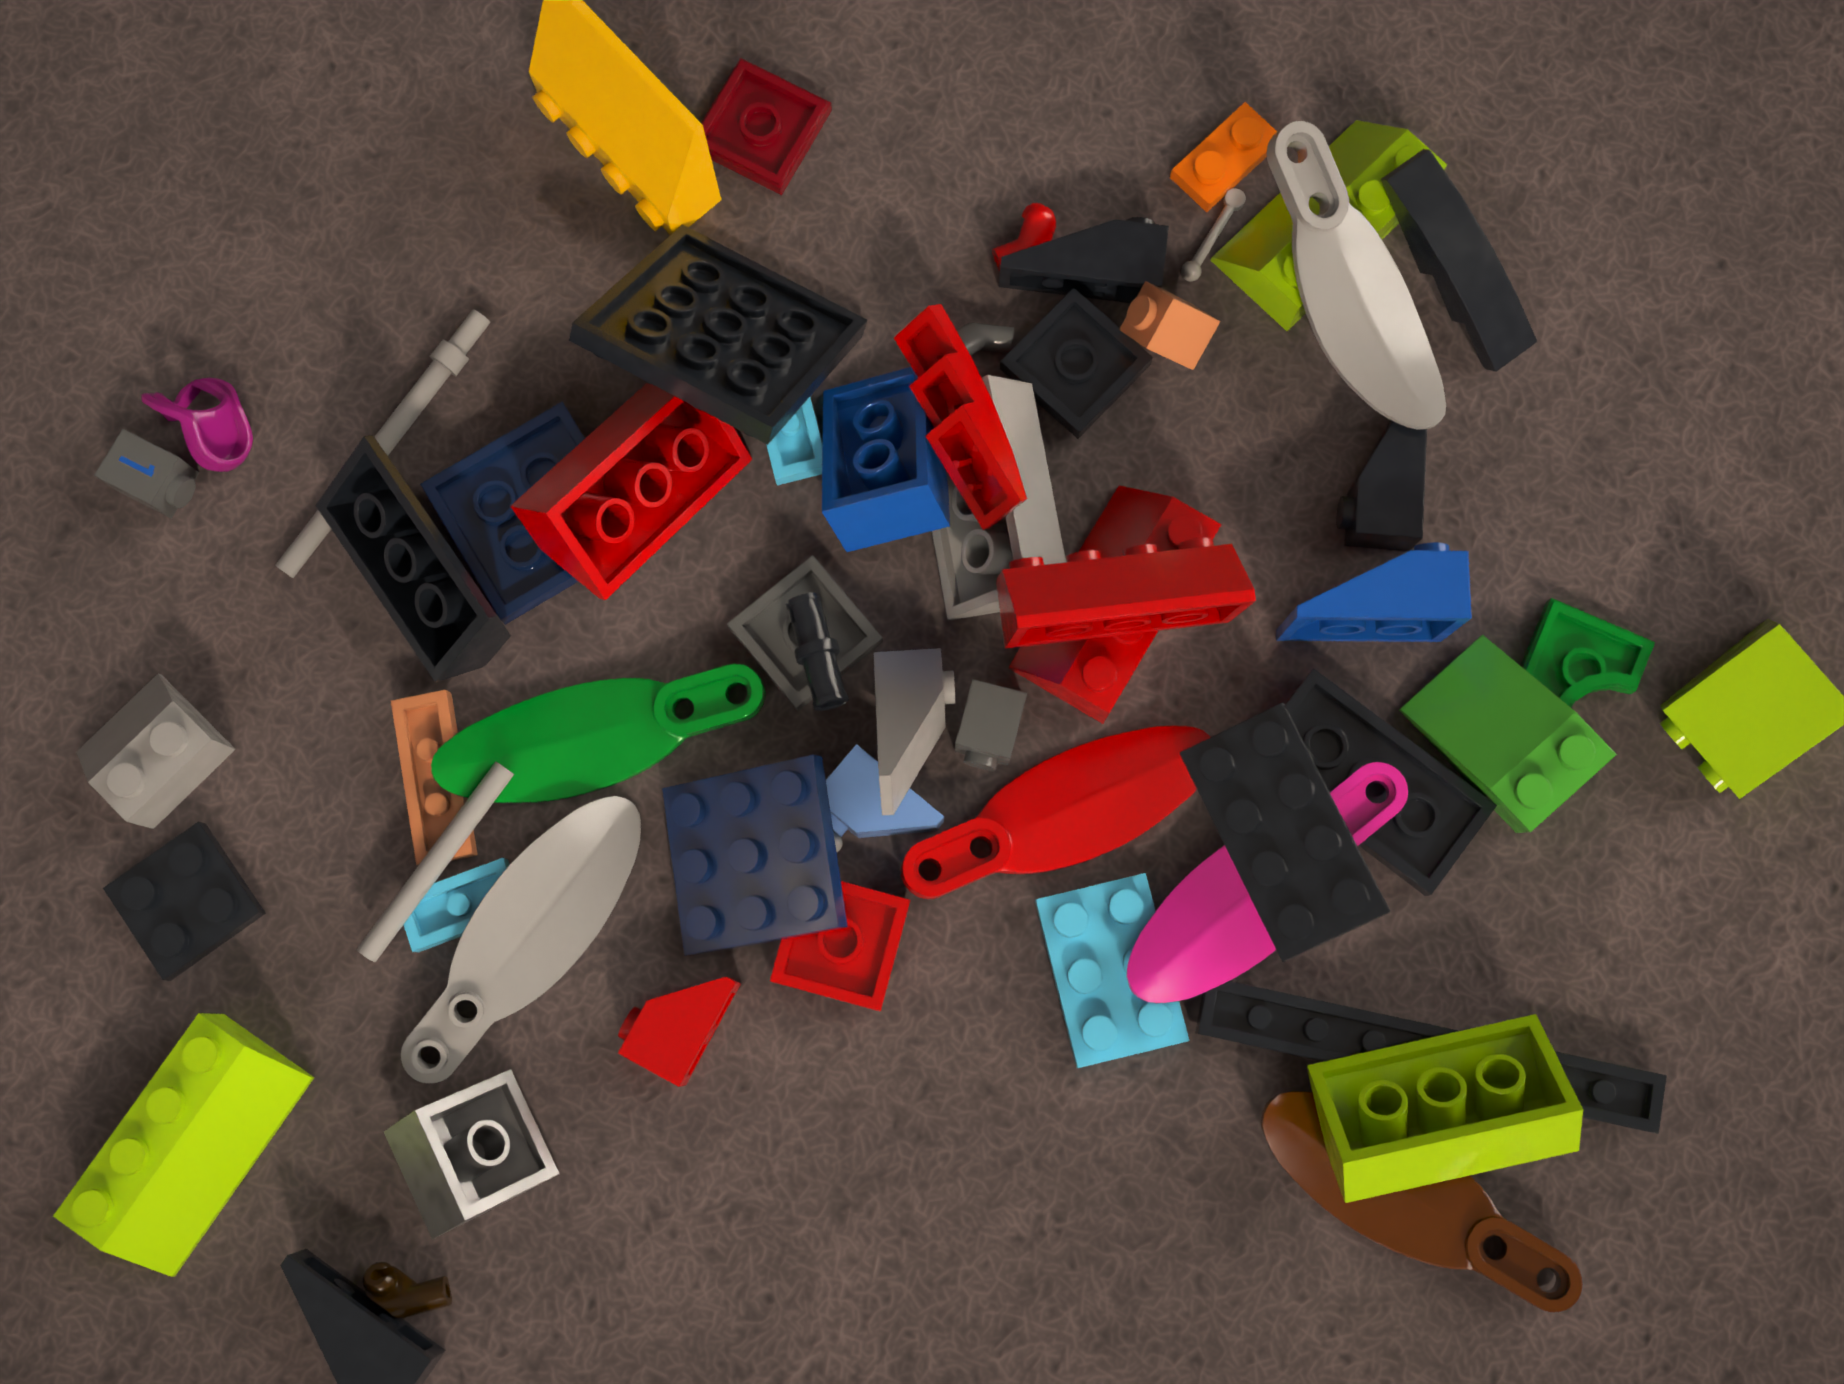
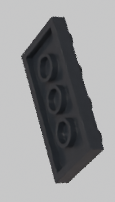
[1285,668,1497,896]
[1180,702,1391,962]

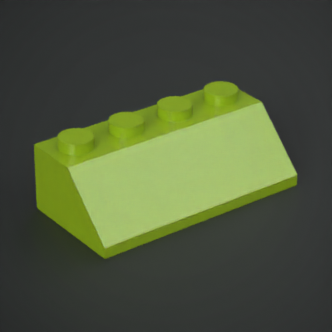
[1211,120,1447,331]
[53,1013,315,1277]
[1307,1014,1583,1203]

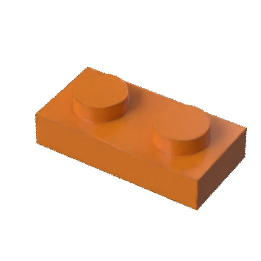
[1170,102,1277,212]

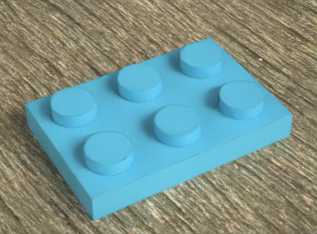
[1035,873,1189,1068]

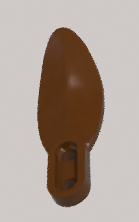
[1261,1091,1583,1312]

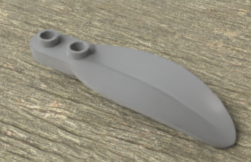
[1267,121,1446,429]
[401,796,641,1083]

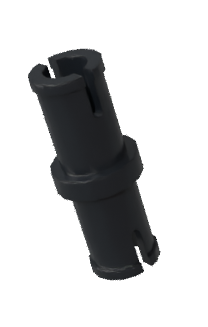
[786,593,849,711]

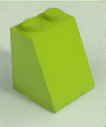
[1659,619,1844,799]

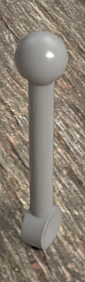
[1181,188,1246,282]

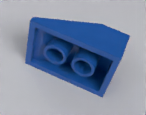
[822,367,950,552]
[1276,542,1472,642]

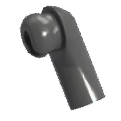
[957,322,1014,355]

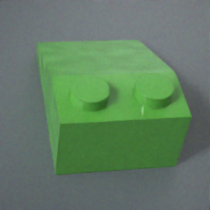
[1399,635,1617,833]

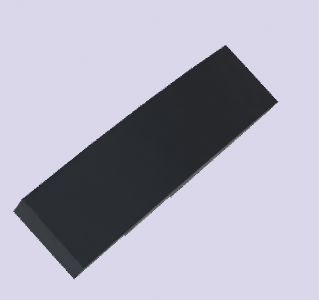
[1381,149,1537,372]

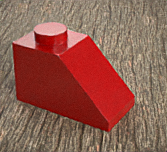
[618,977,742,1087]

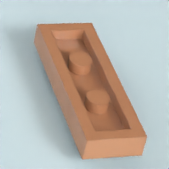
[391,690,478,865]

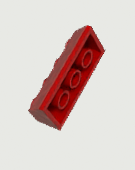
[510,383,753,600]
[1008,485,1222,724]
[996,538,1256,648]

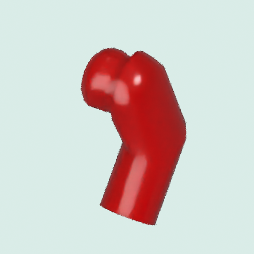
[992,202,1056,272]

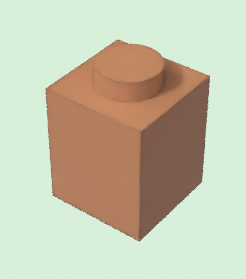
[1119,281,1220,370]

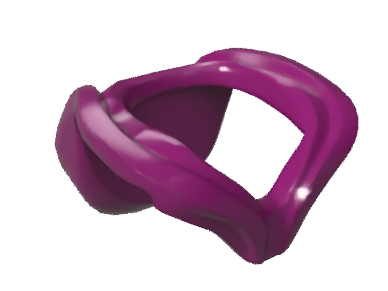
[141,377,253,472]

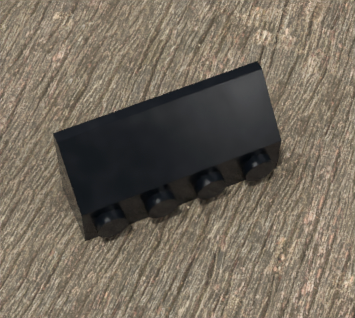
[315,435,511,683]

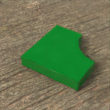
[1521,598,1655,707]

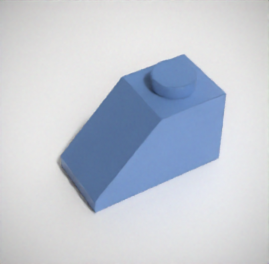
[826,744,944,838]

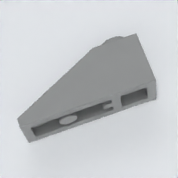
[874,648,955,815]

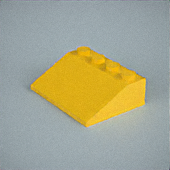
[529,0,721,235]

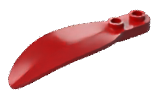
[901,726,1211,899]

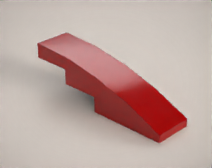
[894,304,1027,530]

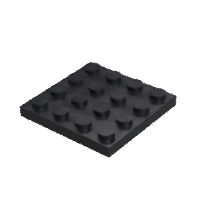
[569,224,868,445]

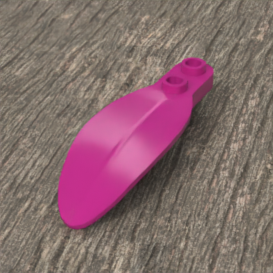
[1126,762,1408,1003]

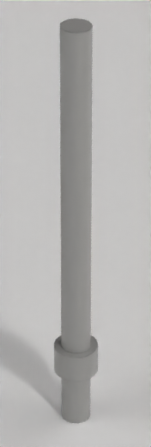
[275,309,490,578]

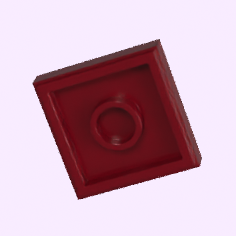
[701,58,832,195]

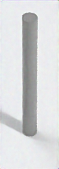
[356,761,514,962]

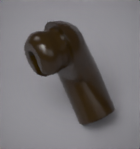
[362,1262,452,1319]

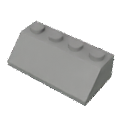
[932,375,1066,620]

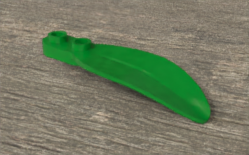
[431,664,766,803]

